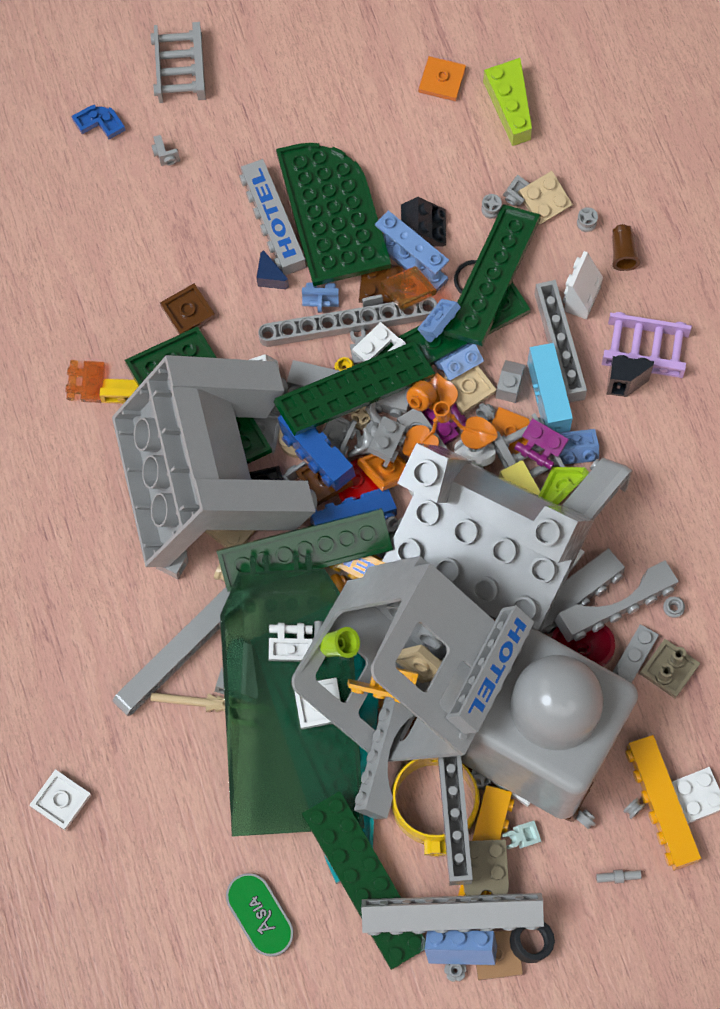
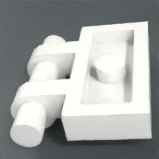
[269,623,312,662]

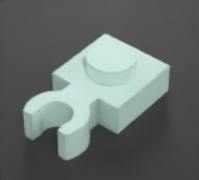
[502,821,541,849]

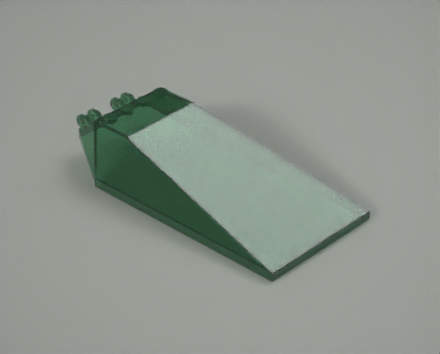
[220,553,364,837]

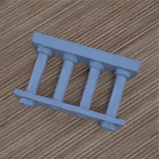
[375,210,449,294]

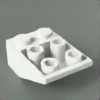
[562,251,603,320]

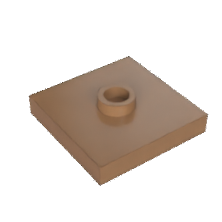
[476,930,523,981]

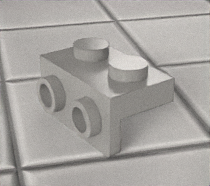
[367,416,406,468]
[323,417,357,456]

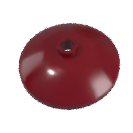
[551,624,616,667]

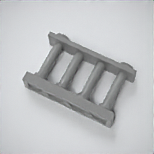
[151,22,206,103]
[492,413,565,492]

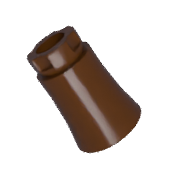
[612,224,641,271]

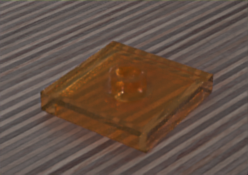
[381,266,436,310]

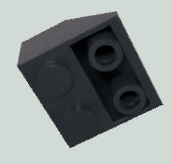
[401,197,446,247]
[606,355,654,397]

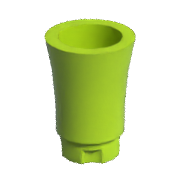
[319,627,360,658]

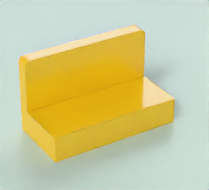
[100,379,138,404]

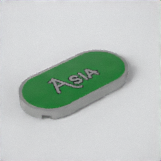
[226,873,293,957]

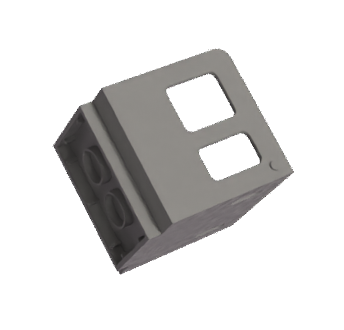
[292,556,495,762]

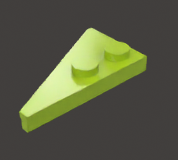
[539,467,589,505]

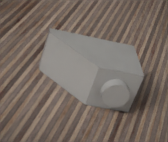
[496,360,525,403]

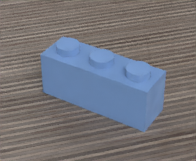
[425,930,497,965]

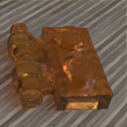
[65,360,105,403]

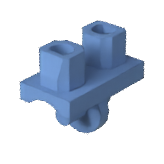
[302,282,339,313]

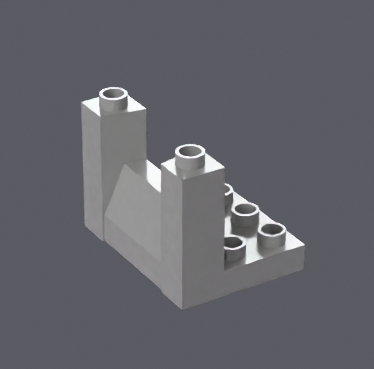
[112,355,317,567]
[382,443,594,632]

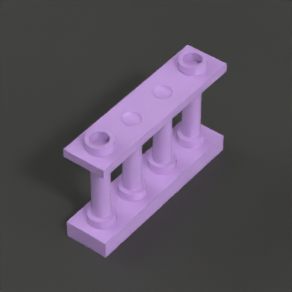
[602,312,691,378]

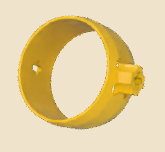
[391,758,479,857]

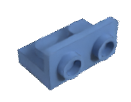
[418,299,461,342]
[435,343,484,380]
[559,429,599,464]

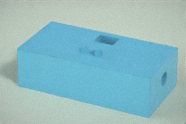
[527,343,573,433]

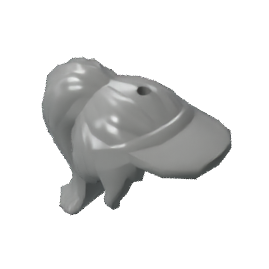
[348,402,382,457]

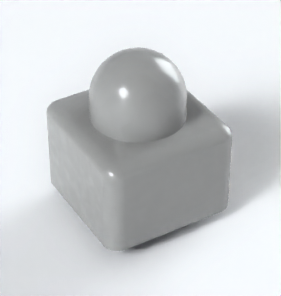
[461,629,638,819]

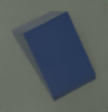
[257,250,289,290]

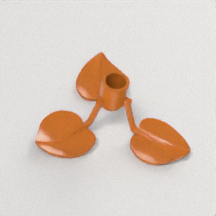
[402,373,498,457]

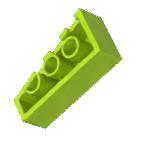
[483,58,532,146]

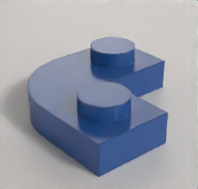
[71,104,125,139]

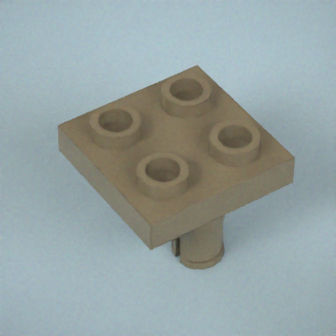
[640,639,700,699]

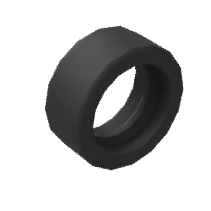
[509,922,555,963]

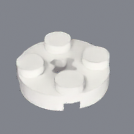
[454,440,495,468]

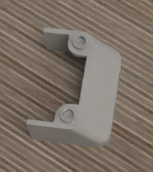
[563,458,633,520]

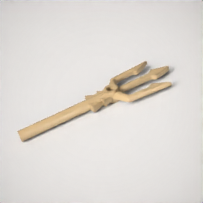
[151,688,274,730]

